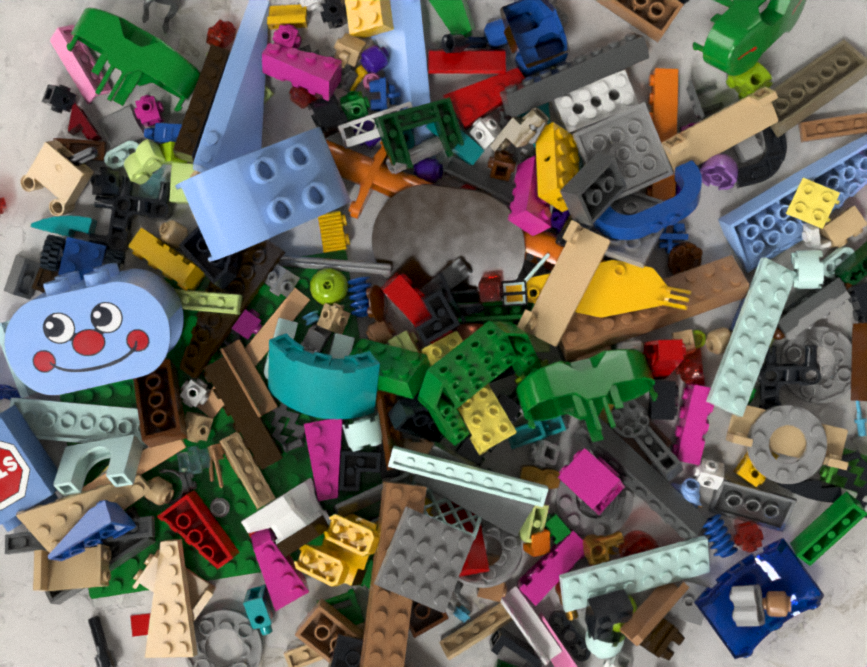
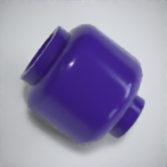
[360,44,389,74]
[414,158,443,183]

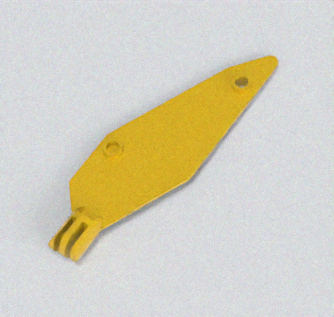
[526,260,691,318]

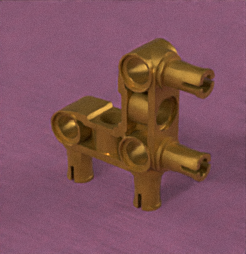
[555,531,624,620]

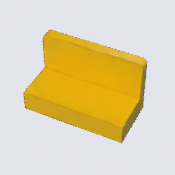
[267,4,308,30]

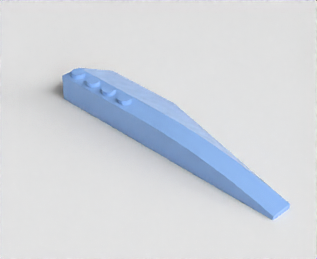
[718,135,867,273]

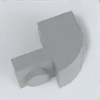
[300,322,332,354]

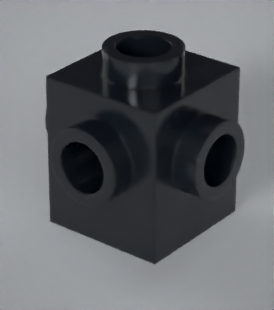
[320,0,347,29]
[42,84,76,114]
[90,167,121,197]

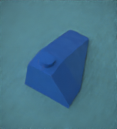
[48,500,136,561]

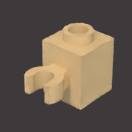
[334,33,366,68]

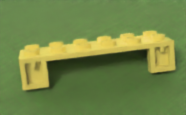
[421,331,516,455]

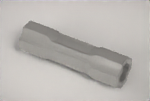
[386,136,443,174]

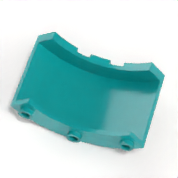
[268,333,380,419]

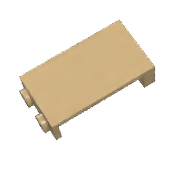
[33,544,111,592]
[133,550,216,622]

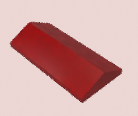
[429,49,506,74]
[439,501,490,577]

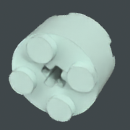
[791,250,824,289]
[342,413,383,451]

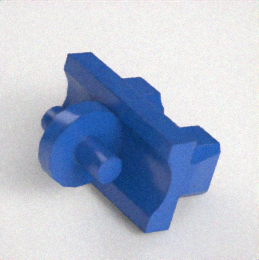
[369,77,401,111]
[658,223,689,254]

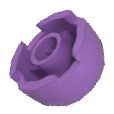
[699,153,738,190]

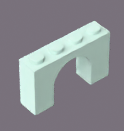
[266,318,355,364]
[53,434,144,496]

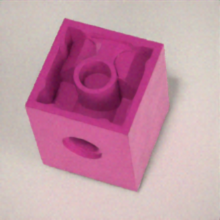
[558,448,625,515]

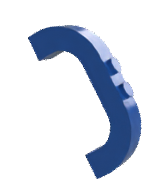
[592,160,702,240]

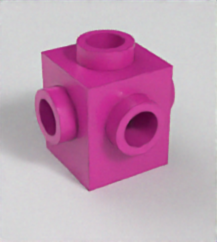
[273,24,302,49]
[134,95,165,127]

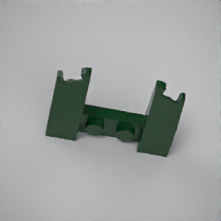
[374,97,464,169]

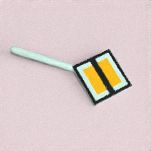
[501,253,550,307]

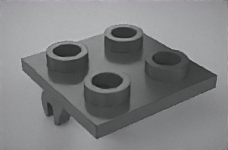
[686,80,724,120]

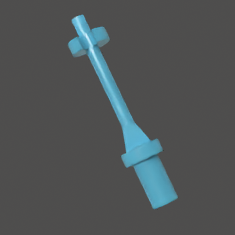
[850,388,867,437]

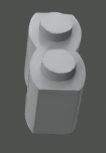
[730,584,765,627]

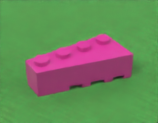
[262,43,342,101]
[508,155,552,236]
[671,384,714,465]
[304,419,344,501]
[251,528,309,611]
[516,529,585,606]

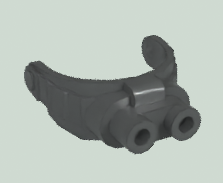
[160,468,197,504]

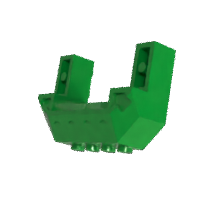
[418,320,542,446]

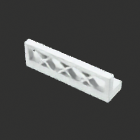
[338,101,412,149]

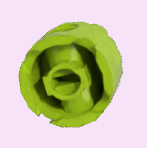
[725,62,773,100]

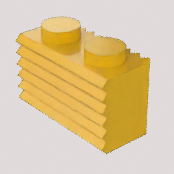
[318,211,350,253]

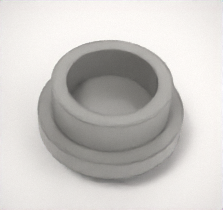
[210,498,230,517]

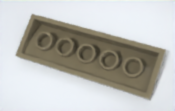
[770,39,867,137]

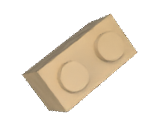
[819,205,867,248]

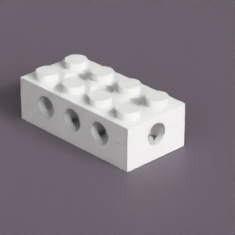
[551,70,638,135]

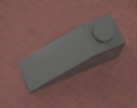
[633,425,683,482]

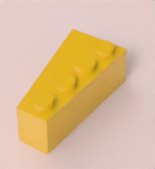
[128,227,206,291]

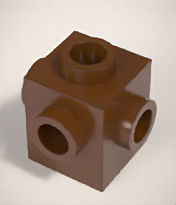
[487,150,516,181]

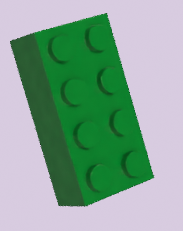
[348,338,431,399]

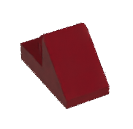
[68,103,103,141]

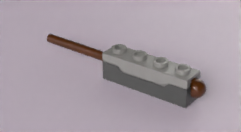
[773,275,867,341]

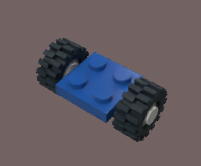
[40,234,126,280]

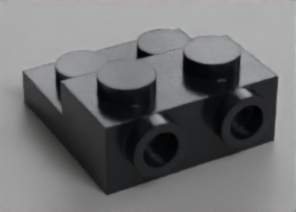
[328,633,363,667]

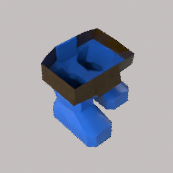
[484,0,570,78]

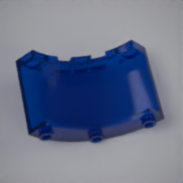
[694,538,824,659]

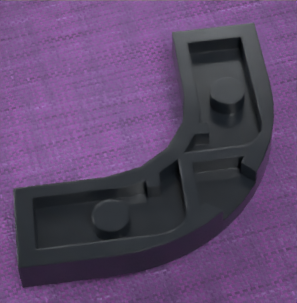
[736,126,787,189]

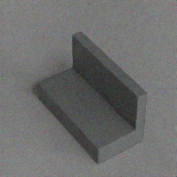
[4,255,40,300]

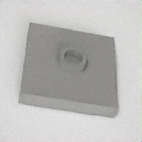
[666,580,712,626]

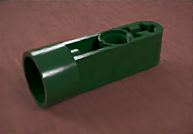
[835,241,867,285]

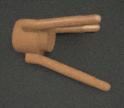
[207,443,240,488]

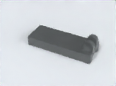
[420,257,472,296]

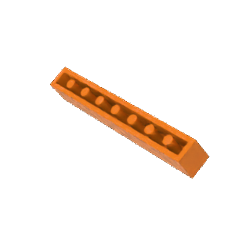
[646,68,678,201]

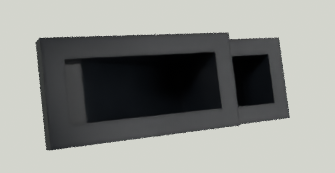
[777,479,842,503]

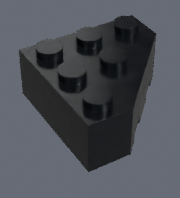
[178,226,239,290]
[388,393,462,443]

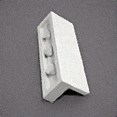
[501,585,563,666]

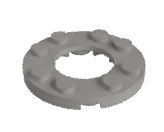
[779,327,852,403]
[747,405,827,484]
[556,477,633,536]
[458,518,522,588]
[185,609,263,667]

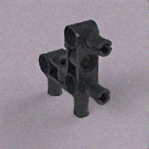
[89,176,173,252]
[756,345,821,410]

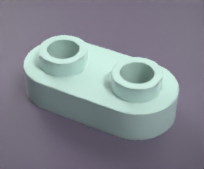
[104,141,139,170]
[821,246,854,278]

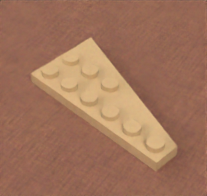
[16,473,152,553]
[145,539,198,658]

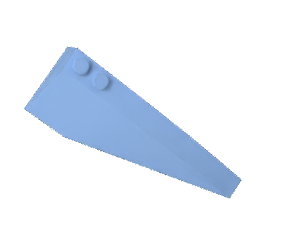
[193,0,269,173]
[371,0,436,164]

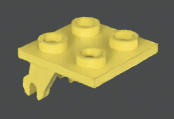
[786,178,840,229]

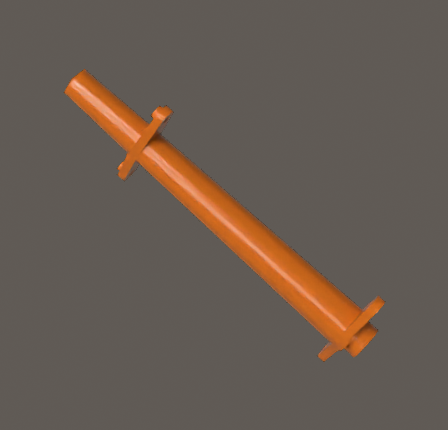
[325,139,607,271]

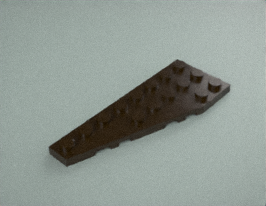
[179,240,286,380]

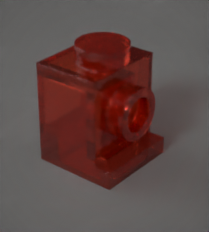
[206,19,236,49]

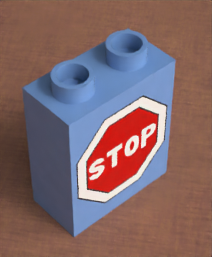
[0,405,59,532]

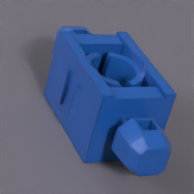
[144,123,182,145]

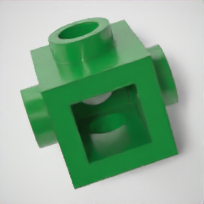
[340,91,370,122]

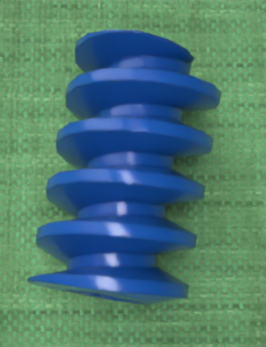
[347,277,372,317]
[702,514,738,558]

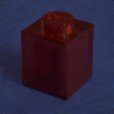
[478,276,502,302]

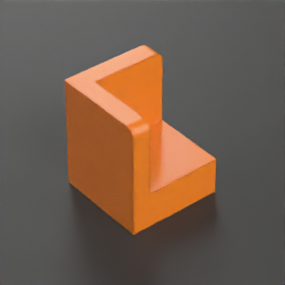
[523,528,550,557]

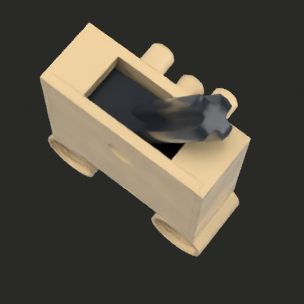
[20,140,98,216]

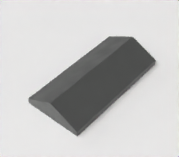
[333,472,410,517]
[709,479,797,532]

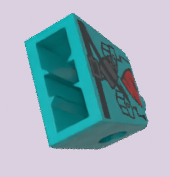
[243,584,274,635]

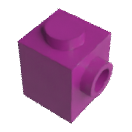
[232,308,263,339]

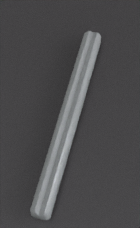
[278,255,391,275]

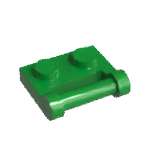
[317,588,364,625]

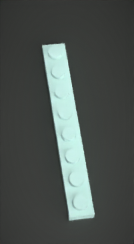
[388,446,548,507]

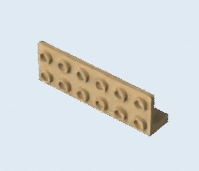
[661,87,778,175]
[517,220,611,347]
[725,405,848,470]

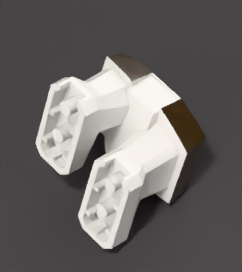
[242,478,331,557]

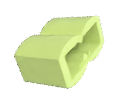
[123,139,165,185]

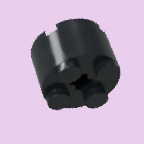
[307,94,348,139]

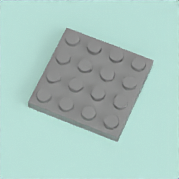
[572,102,674,201]
[579,192,664,268]
[374,507,475,613]

